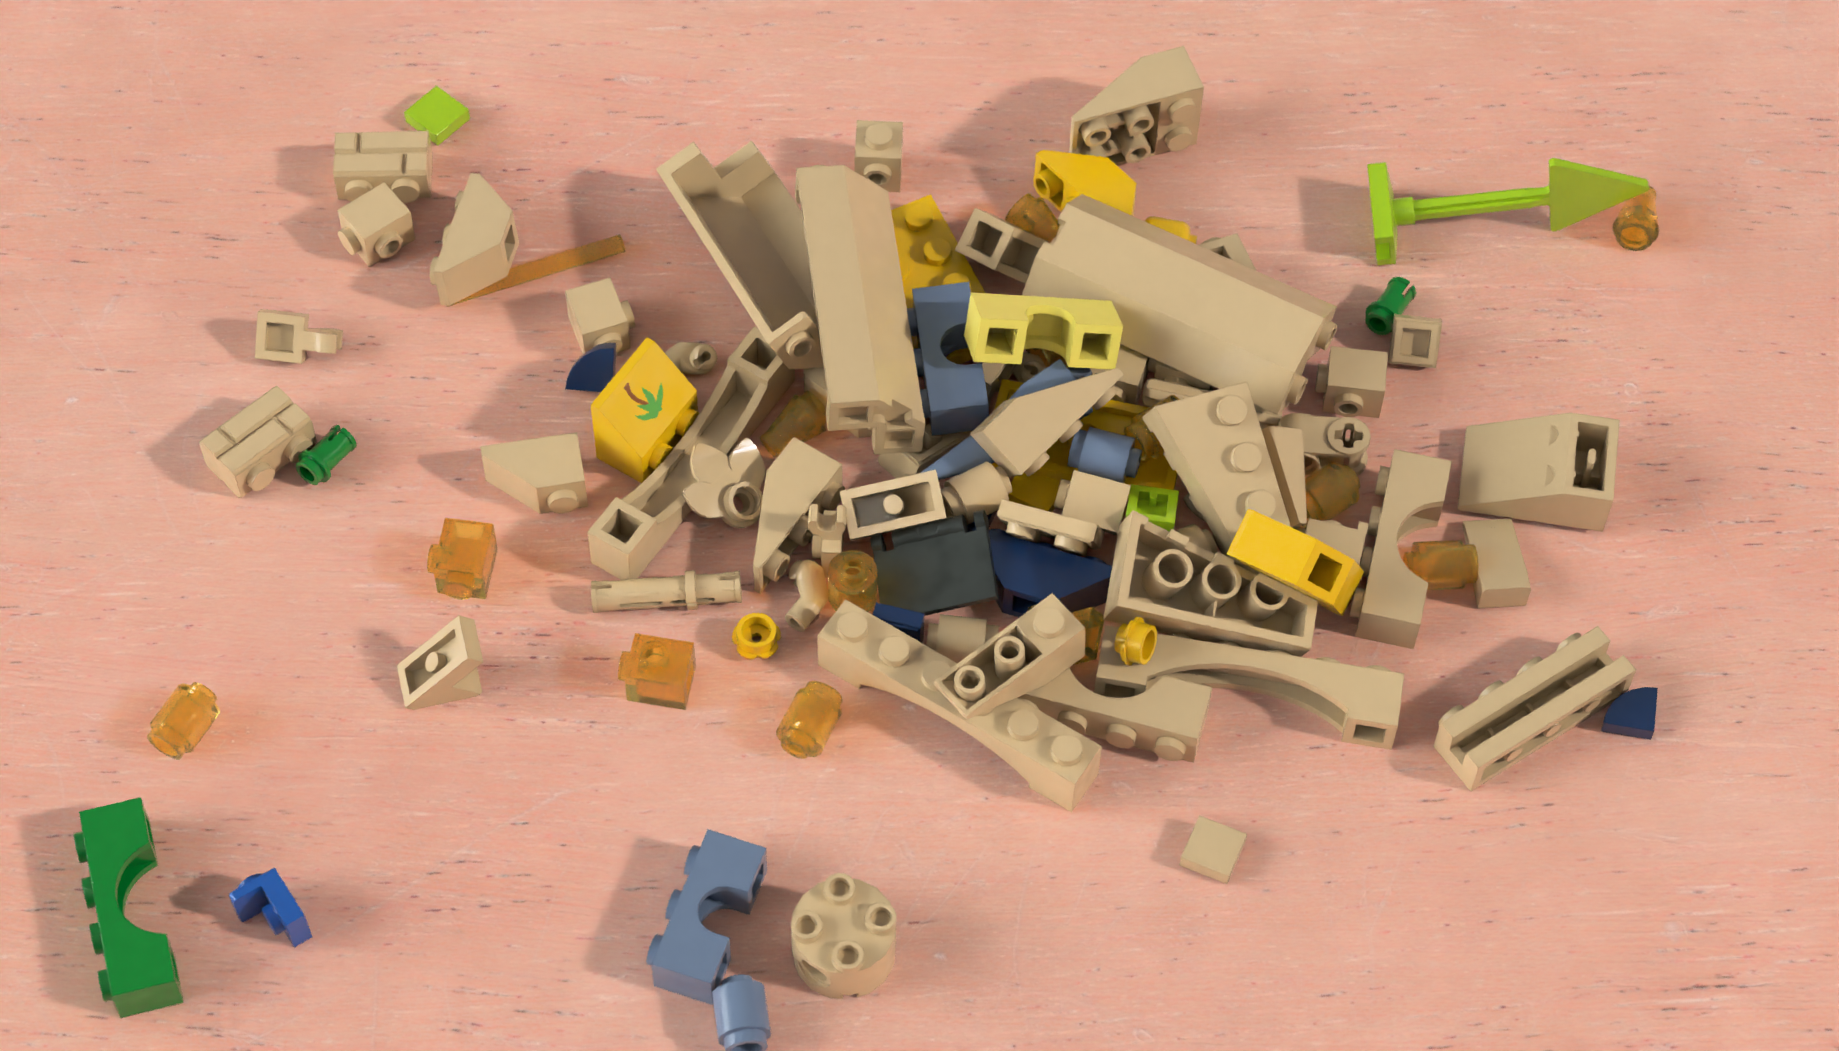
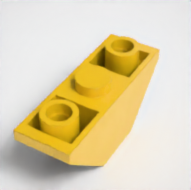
[1033,150,1137,216]
[1227,509,1364,616]

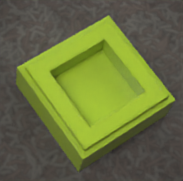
[404,85,470,146]

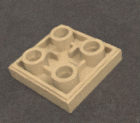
[997,499,1105,556]

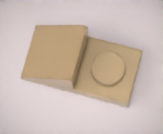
[397,615,483,710]

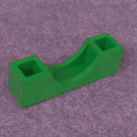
[73,797,184,1018]

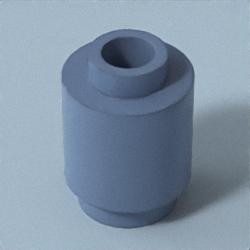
[1067,427,1142,483]
[712,974,771,1051]

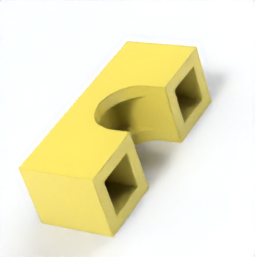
[964,292,1123,369]

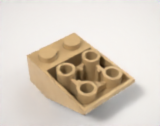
[1069,46,1204,165]
[1457,413,1620,532]

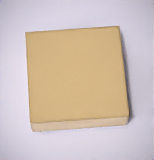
[1388,314,1442,368]
[1179,815,1247,884]

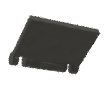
[870,510,999,616]

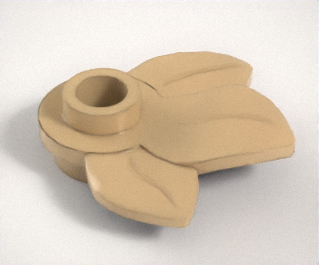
[682,438,766,528]

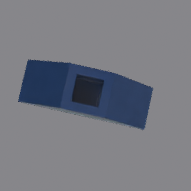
[974,526,1112,618]

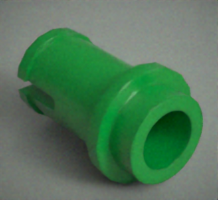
[1365,277,1416,335]
[296,425,357,485]

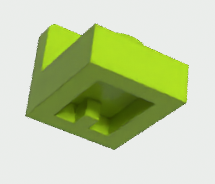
[1126,484,1179,531]

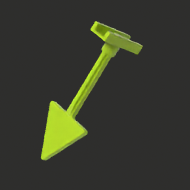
[1367,158,1649,266]

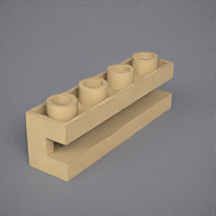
[1433,626,1636,791]

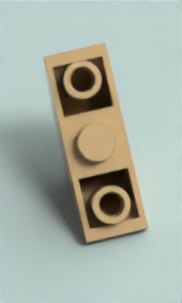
[430,173,519,306]

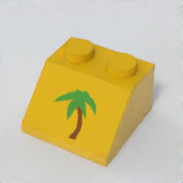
[591,337,699,483]

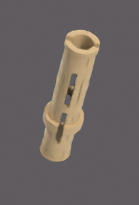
[591,570,742,613]

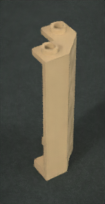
[656,141,824,369]
[795,165,925,455]
[1022,194,1337,415]

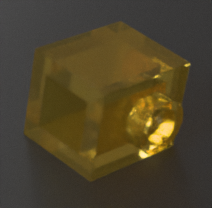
[427,518,498,600]
[618,633,696,710]

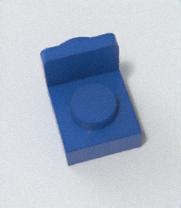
[229,867,312,947]

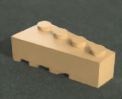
[1142,382,1291,575]
[1103,510,1318,657]

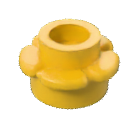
[732,613,781,660]
[1114,617,1157,666]

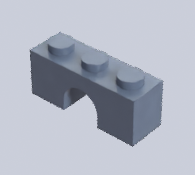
[907,282,989,436]
[646,829,767,1005]

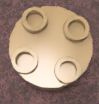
[791,873,896,999]

